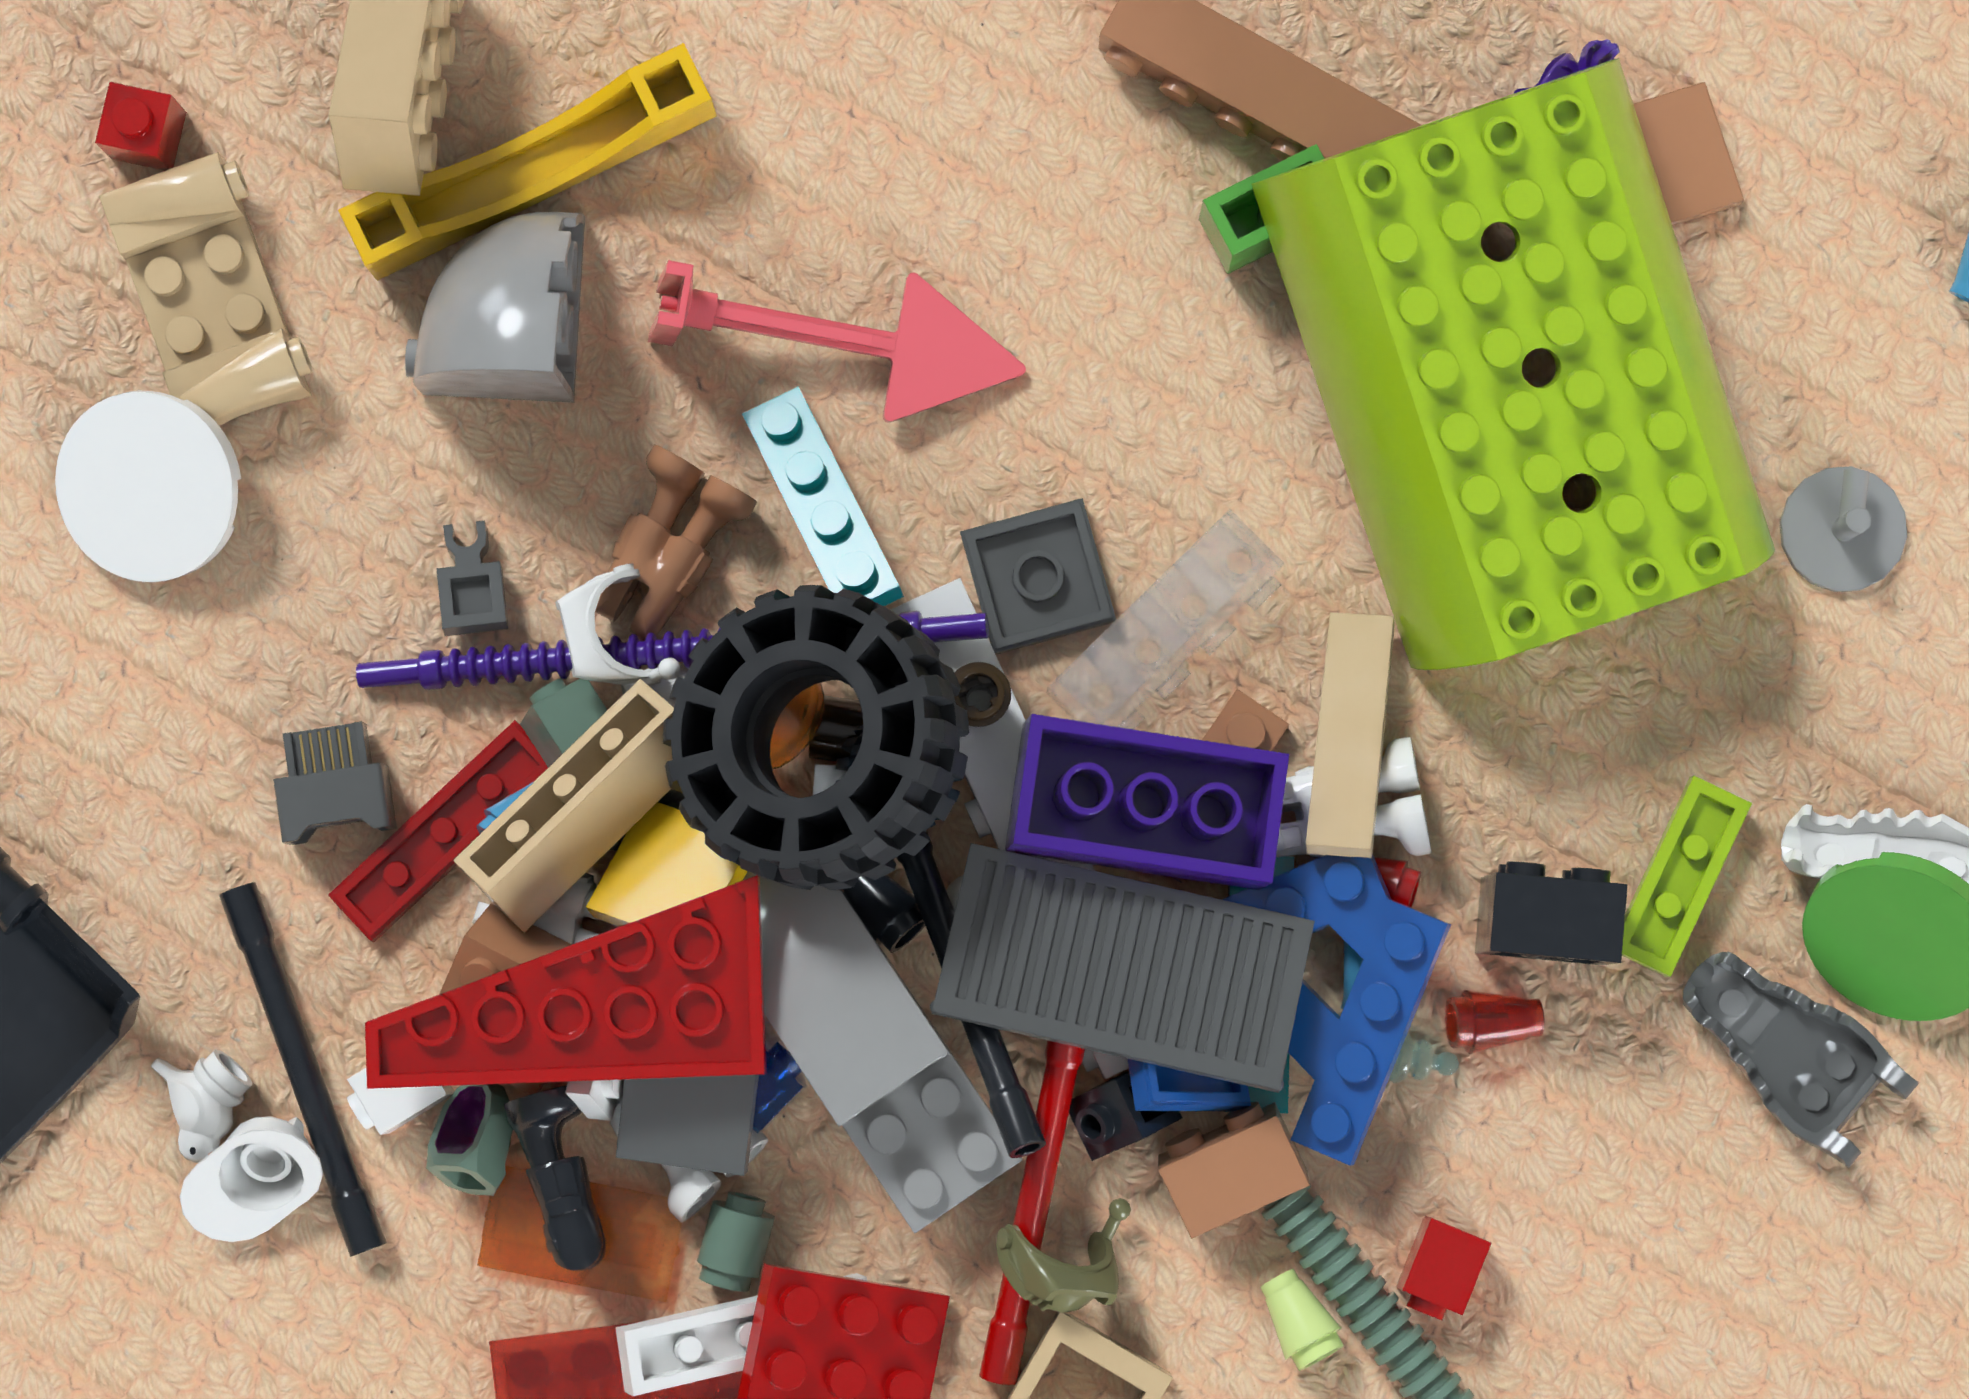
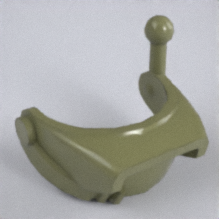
[996,1198,1131,1313]

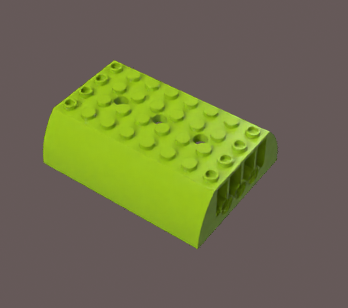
[1251,58,1775,670]

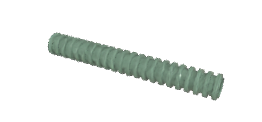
[1262,1184,1474,1399]

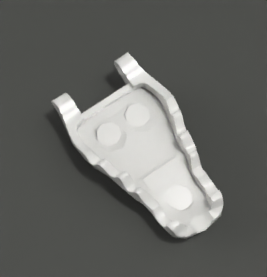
[1781,804,1969,884]

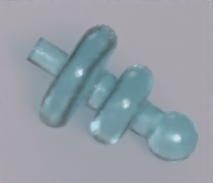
[1389,1033,1459,1083]

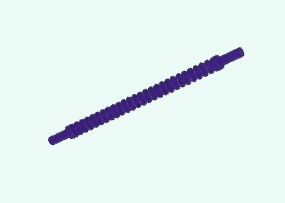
[356,611,989,690]

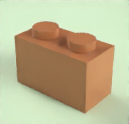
[1158,1102,1310,1239]

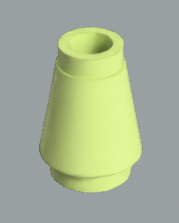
[1260,1269,1344,1371]

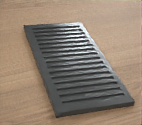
[930,843,1315,1093]

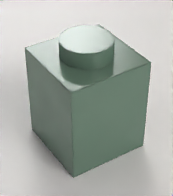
[520,678,607,768]

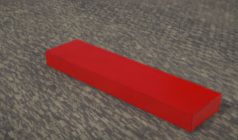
[328,720,548,942]

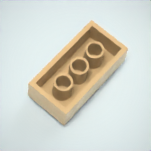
[328,0,464,196]

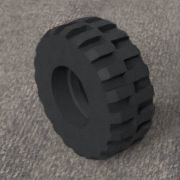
[663,585,969,890]

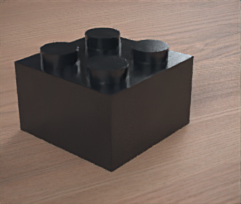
[1475,861,1628,965]

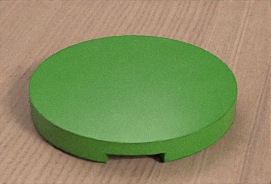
[1802,852,1969,1021]

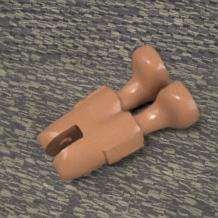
[595,444,757,639]

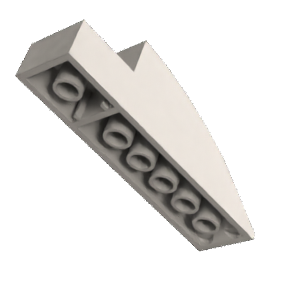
[667,802,1023,1234]

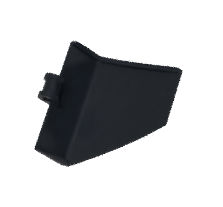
[0,847,140,1164]

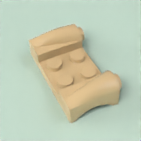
[99,152,313,426]

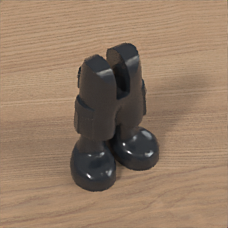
[504,1085,606,1271]

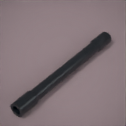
[896,831,1046,1158]
[219,882,387,1257]

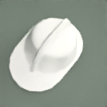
[179,1116,323,1242]

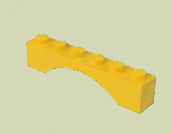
[338,43,717,281]

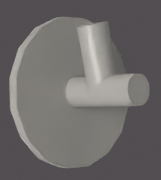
[1779,466,1907,592]

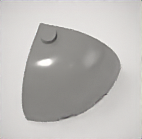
[405,212,585,403]

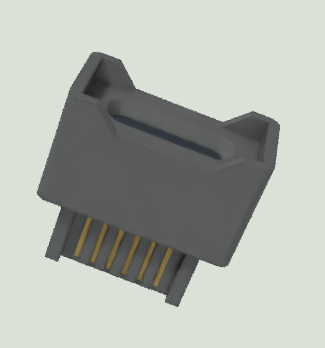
[273,721,397,845]

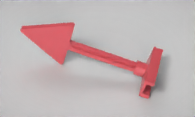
[648,260,1026,423]

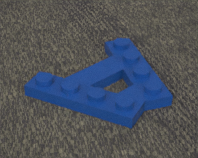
[1222,854,1451,1166]

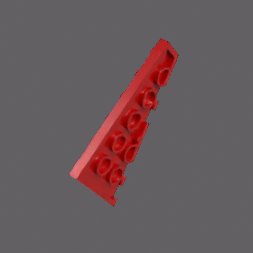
[365,875,766,1089]

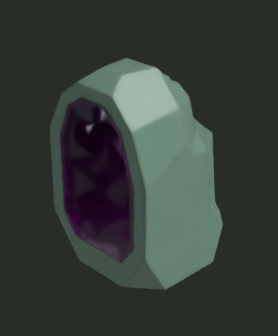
[426,1084,513,1196]

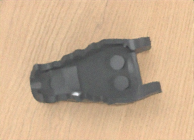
[1683,952,1919,1168]

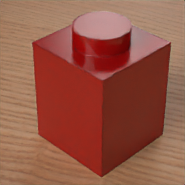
[95,82,187,171]
[1396,1215,1492,1320]

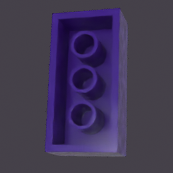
[1005,714,1289,890]

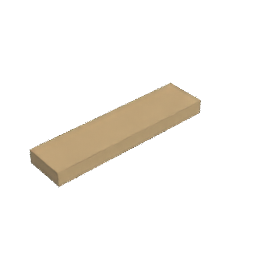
[1306,612,1395,858]

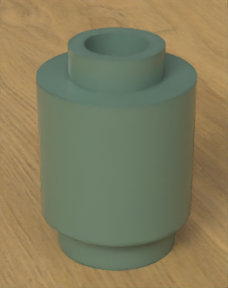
[697,1191,775,1292]

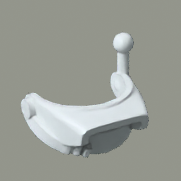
[555,564,681,686]

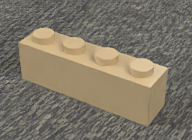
[453,679,674,933]

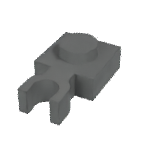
[436,521,508,636]

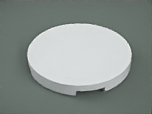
[55,390,241,582]

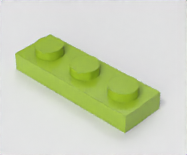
[1622,776,1752,977]

